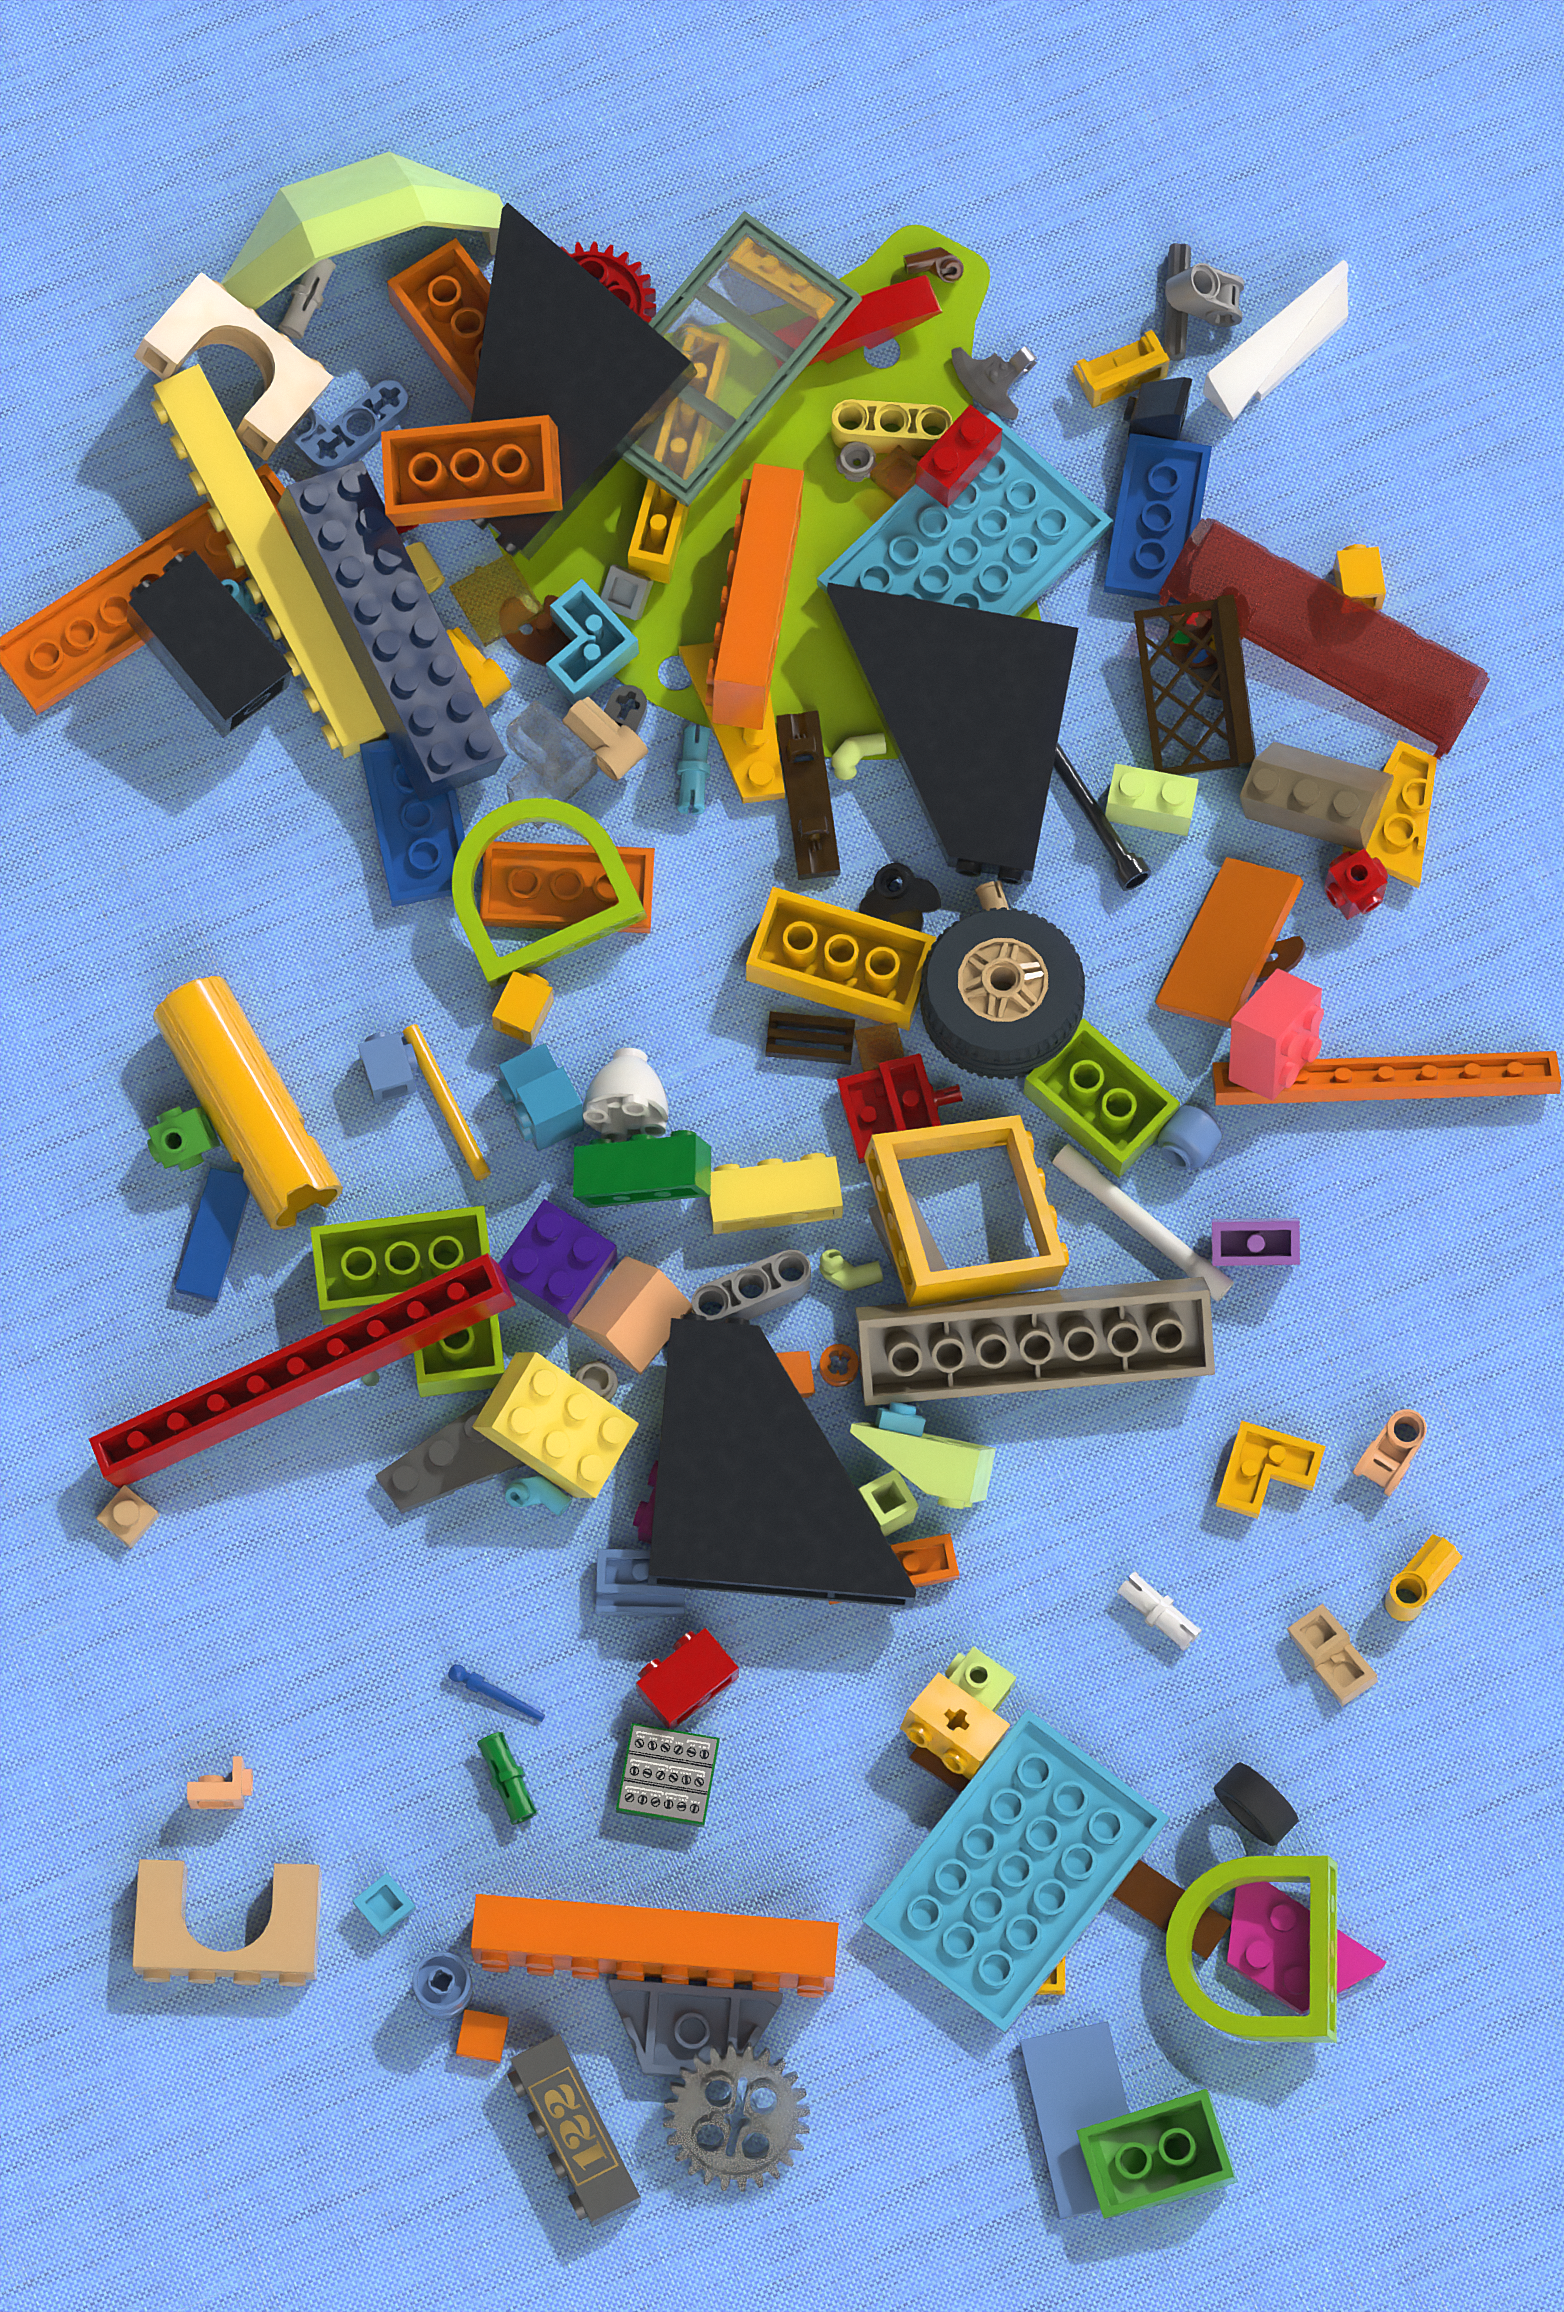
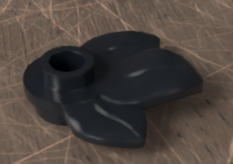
[859,863,941,932]

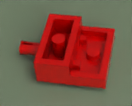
[836,1053,963,1164]

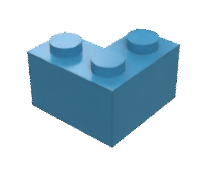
[495,1043,584,1151]

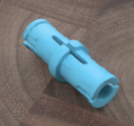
[677,726,711,815]

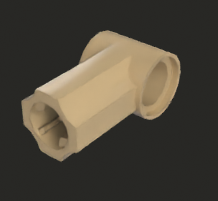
[562,697,648,781]

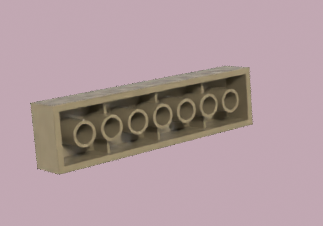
[855,1277,1215,1406]

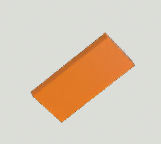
[480,841,655,933]
[1155,857,1304,1028]

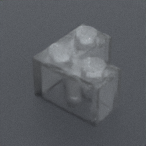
[506,699,598,830]

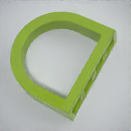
[452,798,647,989]
[1166,1855,1338,2043]

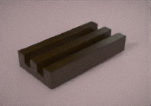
[765,1011,855,1065]

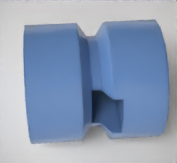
[412,1951,474,2020]

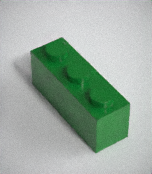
[573,1130,711,1208]

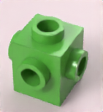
[147,1106,221,1172]

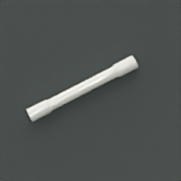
[1052,1144,1234,1302]

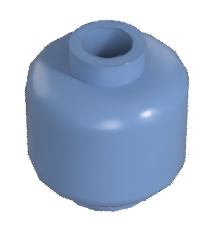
[1158,1105,1223,1170]

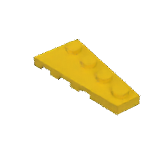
[678,642,785,804]

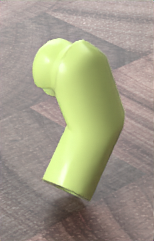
[831,732,886,780]
[819,1249,883,1291]

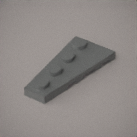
[375,1396,526,1514]

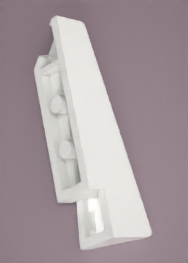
[1203,260,1348,421]

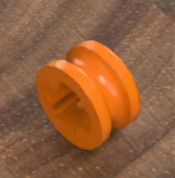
[819,1344,859,1387]

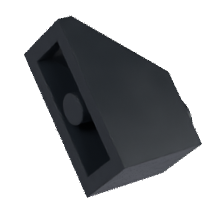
[1123,377,1193,441]

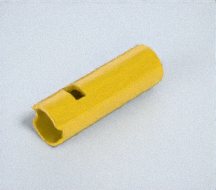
[153,976,343,1230]

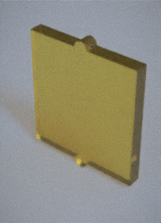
[449,553,545,647]

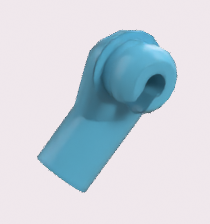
[505,1476,572,1517]

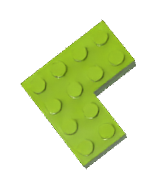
[310,1205,505,1398]

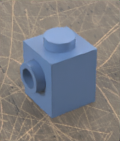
[358,1031,419,1104]

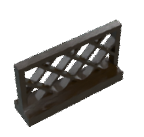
[1134,594,1257,776]

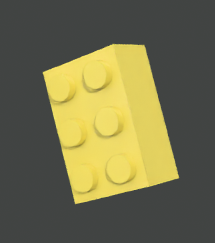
[472,1352,639,1498]

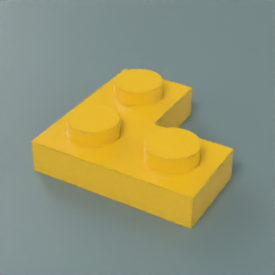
[1216,1420,1326,1519]

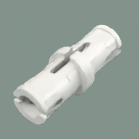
[278,258,336,339]
[1117,1571,1202,1651]

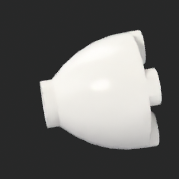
[583,1048,668,1142]

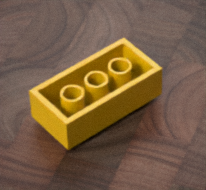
[746,887,937,1031]

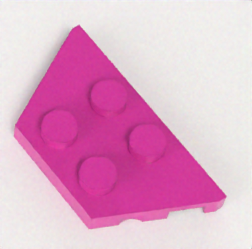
[1226,1882,1387,2015]

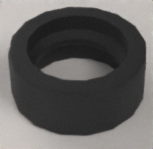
[1214,1762,1299,1846]

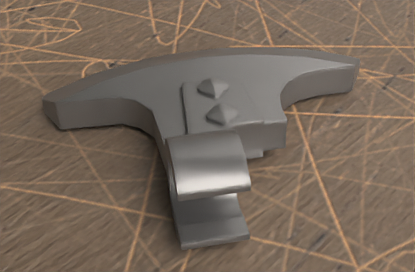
[951,346,1037,420]

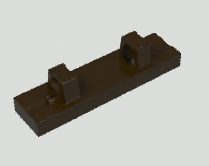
[776,710,841,880]

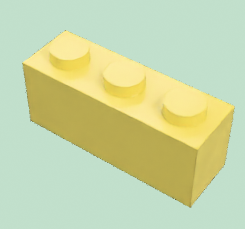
[708,1153,843,1235]

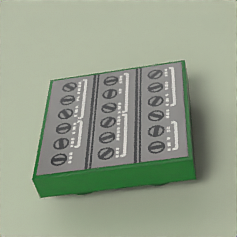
[616,1723,720,1828]

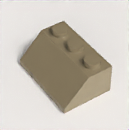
[1240,742,1394,850]

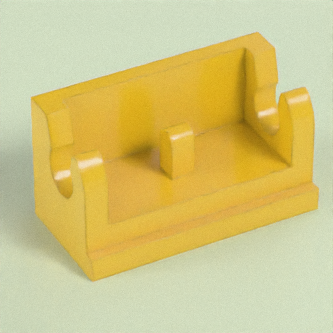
[1073,330,1170,409]

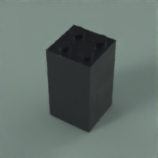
[127,551,292,738]

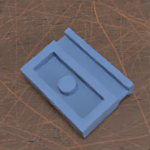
[596,1549,685,1617]

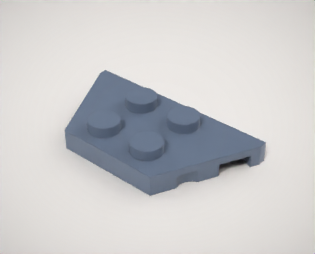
[609,1979,783,2082]

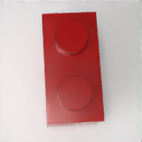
[915,405,1003,509]
[636,1628,739,1730]

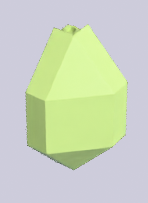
[220,152,504,311]

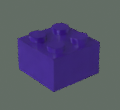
[498,1199,618,1329]

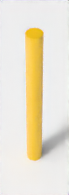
[402,1024,491,1181]

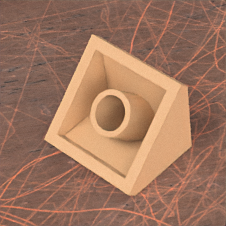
[572,1256,692,1375]

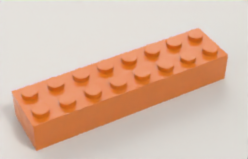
[471,1894,839,1998]

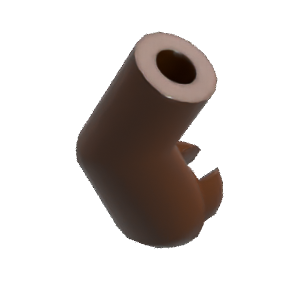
[903,247,964,283]

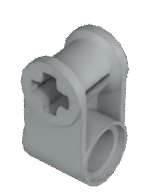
[1165,263,1245,327]

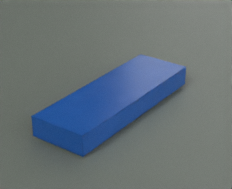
[175,1167,250,1303]

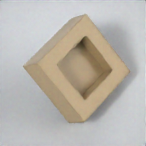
[96,1485,159,1549]

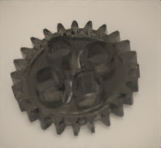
[663,2041,811,2192]

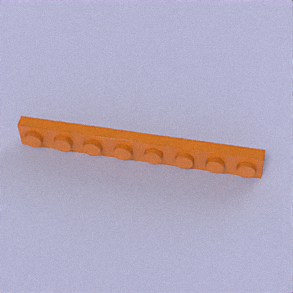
[1212,1051,1561,1106]

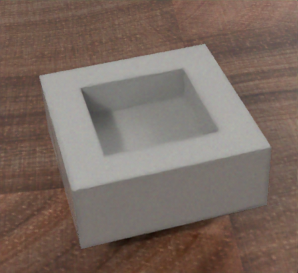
[600,564,654,620]

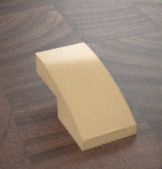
[1287,1603,1378,1707]

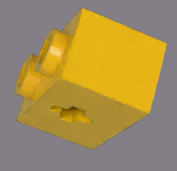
[900,1672,1010,1780]

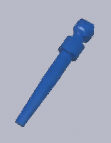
[448,1664,545,1722]

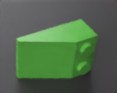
[1076,2089,1238,2219]

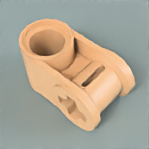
[1352,1409,1427,1497]

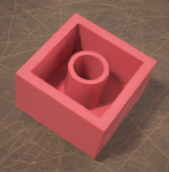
[1228,968,1324,1101]

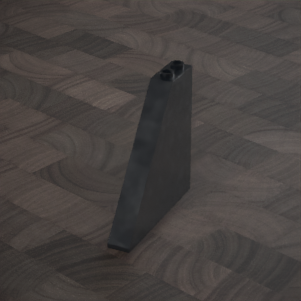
[470,202,698,561]
[826,582,1079,885]
[648,1314,916,1608]

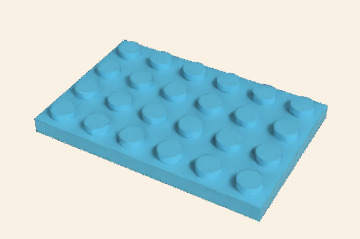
[817,411,1113,617]
[862,1709,1170,2033]

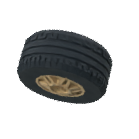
[920,907,1085,1080]

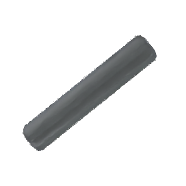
[1163,243,1191,361]

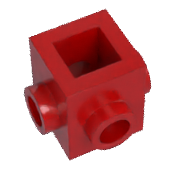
[1324,848,1388,920]

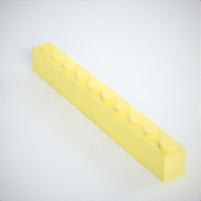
[150,364,389,759]

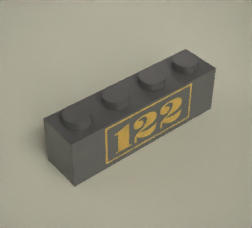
[507,2034,641,2228]

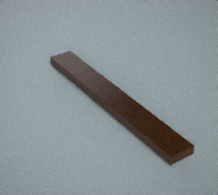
[909,1746,1232,1961]

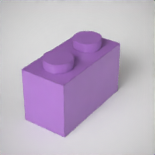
[1212,1218,1300,1266]

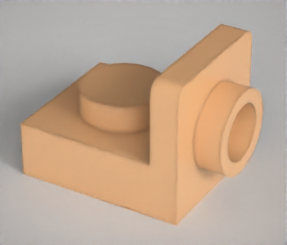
[187,1756,253,1809]

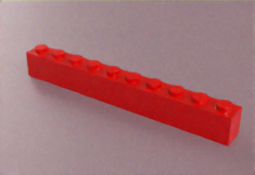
[88,1253,516,1489]

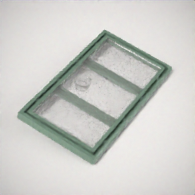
[622,211,862,507]

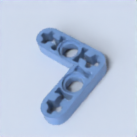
[253,379,409,474]

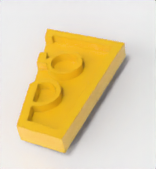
[1342,740,1437,889]

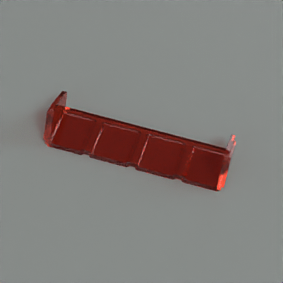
[1158,518,1490,760]

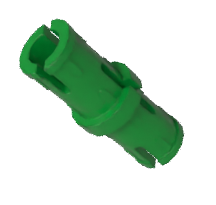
[477,1732,538,1825]

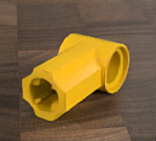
[446,627,512,709]
[1384,1534,1463,1622]

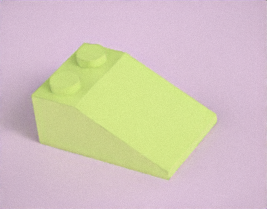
[850,1421,996,1509]

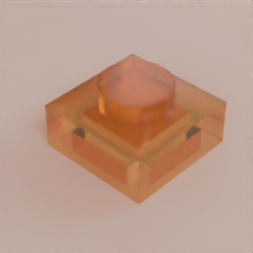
[870,445,918,502]
[854,1022,904,1073]

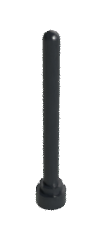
[1053,743,1152,891]

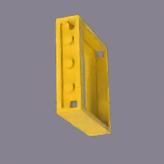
[864,1115,1069,1307]

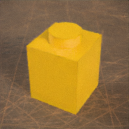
[1333,544,1386,614]
[492,971,554,1046]

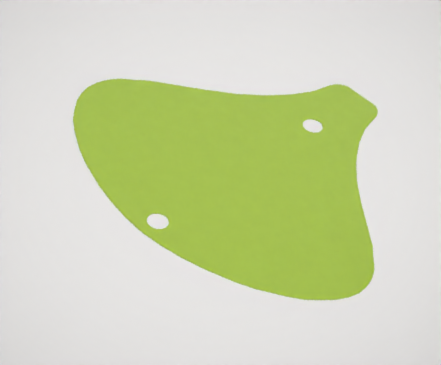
[469,225,1041,760]

